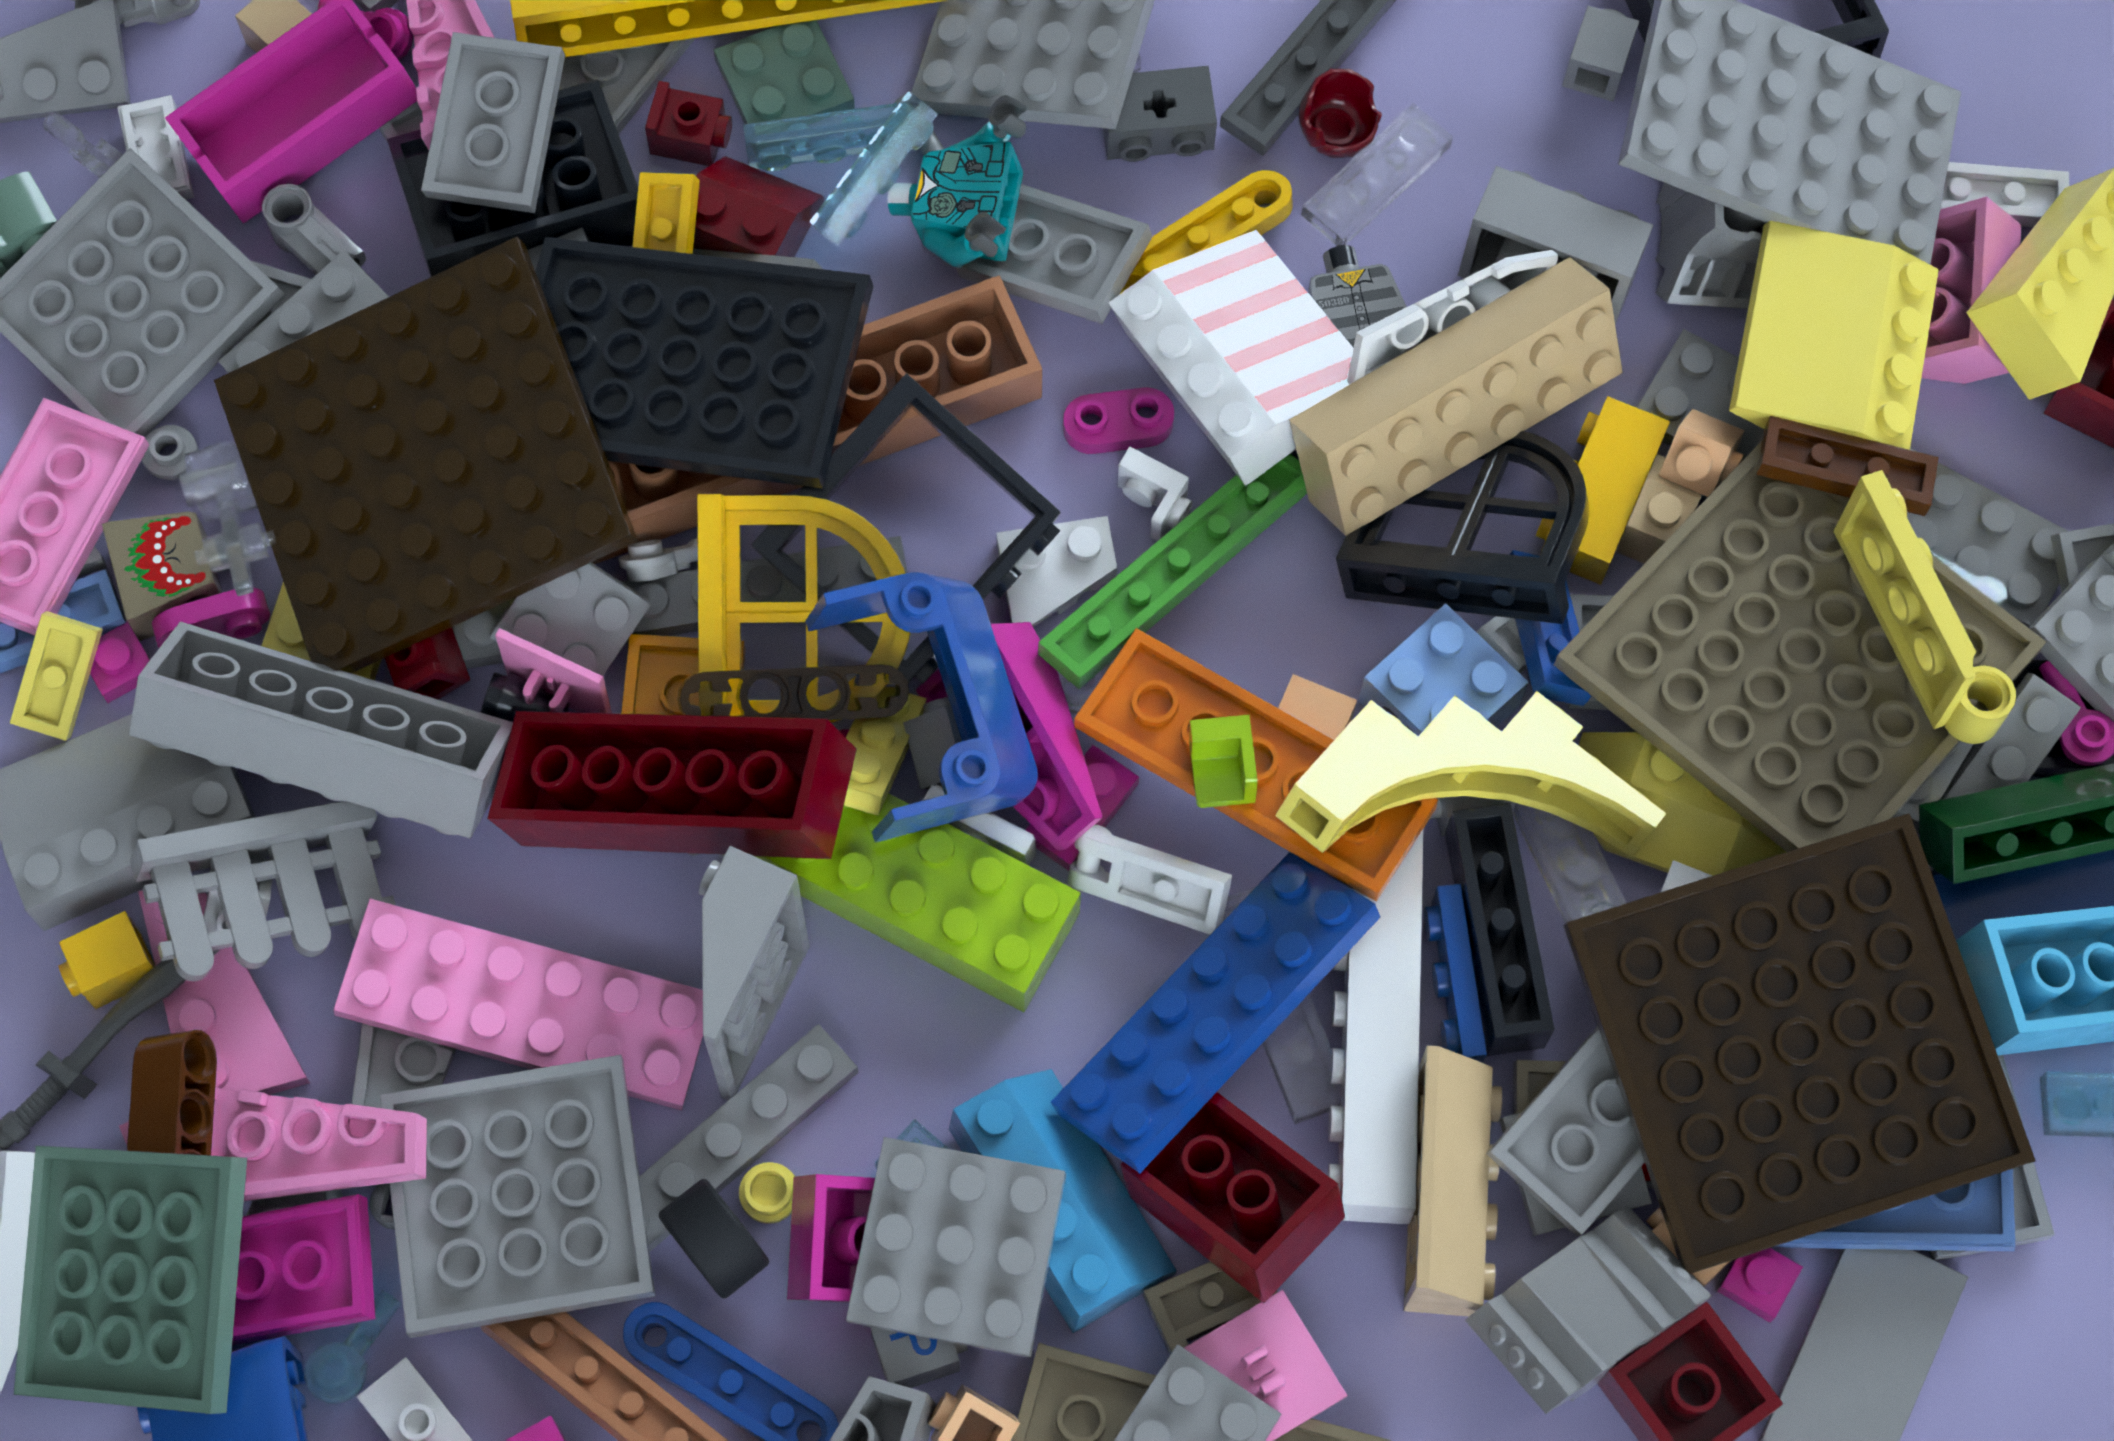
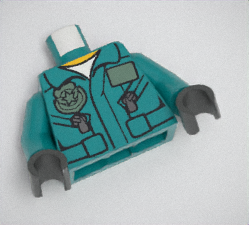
[888,95,1026,268]

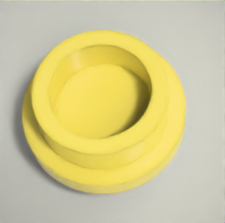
[739,1162,795,1224]

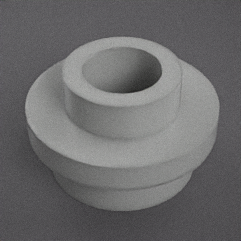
[142,425,199,480]

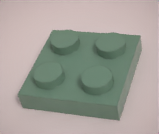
[713,20,855,147]

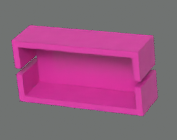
[165,0,417,224]

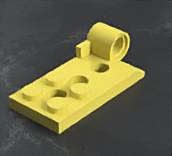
[1833,470,2016,744]

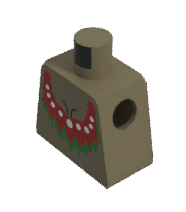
[102,511,249,641]

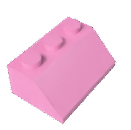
[1922,196,2021,384]

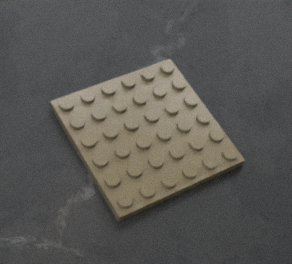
[1554,441,2046,852]

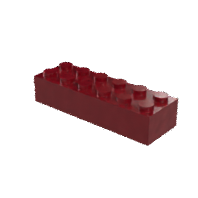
[487,711,857,859]

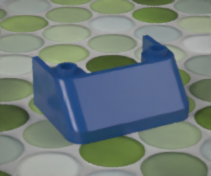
[805,572,1038,843]

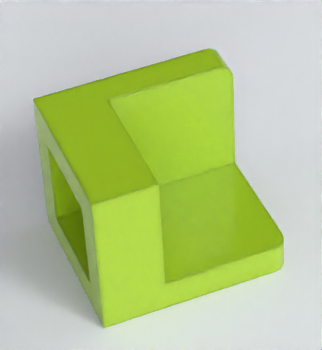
[1189,715,1258,808]

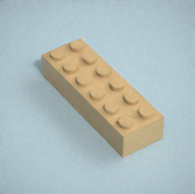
[1289,257,1623,536]

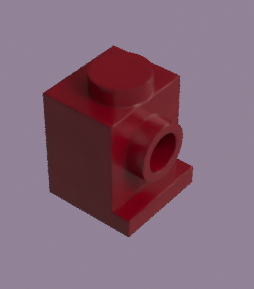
[645,81,732,166]
[385,627,471,700]

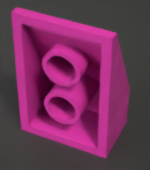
[787,1174,875,1302]

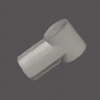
[262,183,366,275]

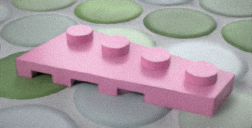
[406,0,495,150]
[138,891,310,1095]
[211,1086,427,1201]

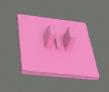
[495,628,612,713]
[1184,1290,1348,1441]

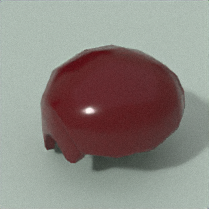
[1298,68,1382,158]

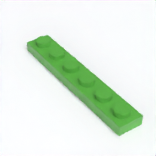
[1038,454,1307,689]

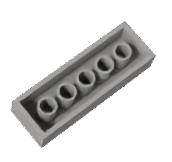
[129,622,513,839]

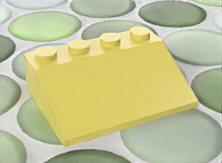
[1729,221,1939,450]

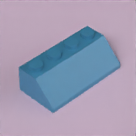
[949,1069,1177,1333]

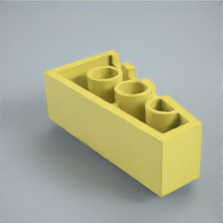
[1966,168,2114,400]

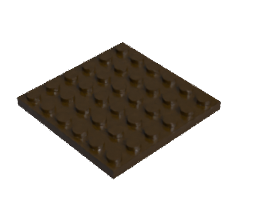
[214,237,638,673]
[1563,813,2036,1274]

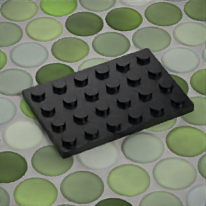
[535,237,874,489]

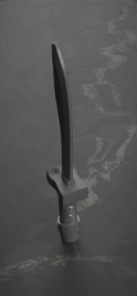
[0,949,220,1150]

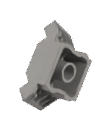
[1656,183,1766,309]
[1465,1206,1712,1414]

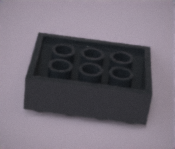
[387,79,638,277]

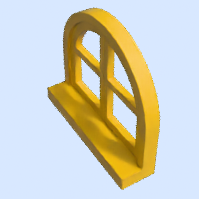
[697,494,911,723]

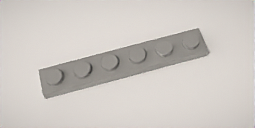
[639,1024,859,1251]

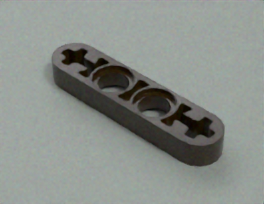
[677,664,909,720]

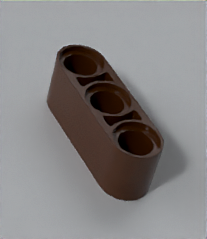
[127,1030,217,1156]

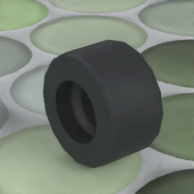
[658,1179,769,1298]

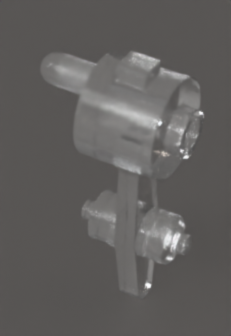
[179,441,276,597]

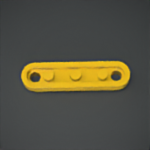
[1119,170,1293,295]

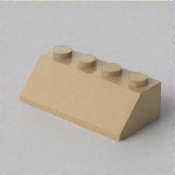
[1403,1045,1502,1317]

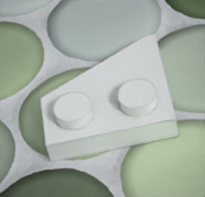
[996,516,1117,627]

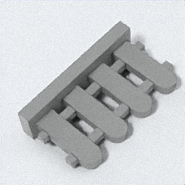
[130,801,396,981]

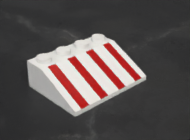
[1108,230,1353,486]

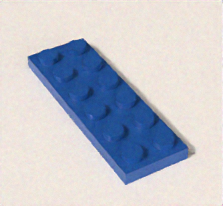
[1051,852,1381,1173]

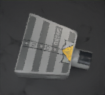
[1308,245,1407,348]

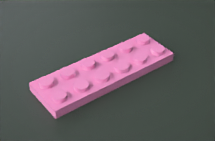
[333,899,703,1111]

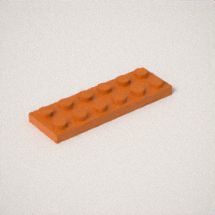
[1074,628,1438,902]

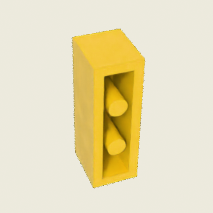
[1536,396,1670,585]

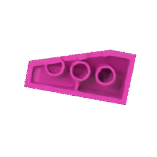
[916,622,1103,851]

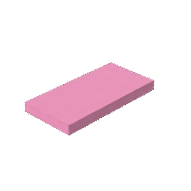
[0,398,149,636]

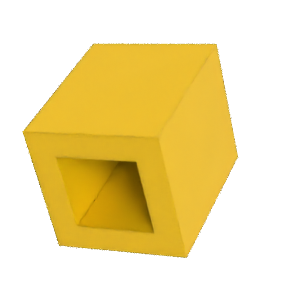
[58,911,155,1009]

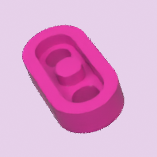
[1063,387,1174,454]
[152,587,270,648]

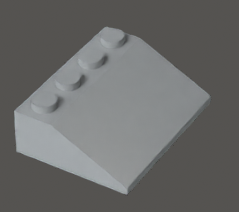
[0,714,256,931]
[699,846,810,1100]

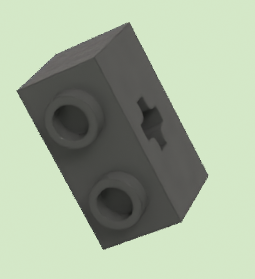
[1103,65,1217,162]

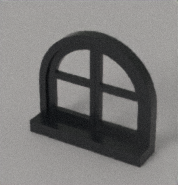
[1336,431,1589,624]

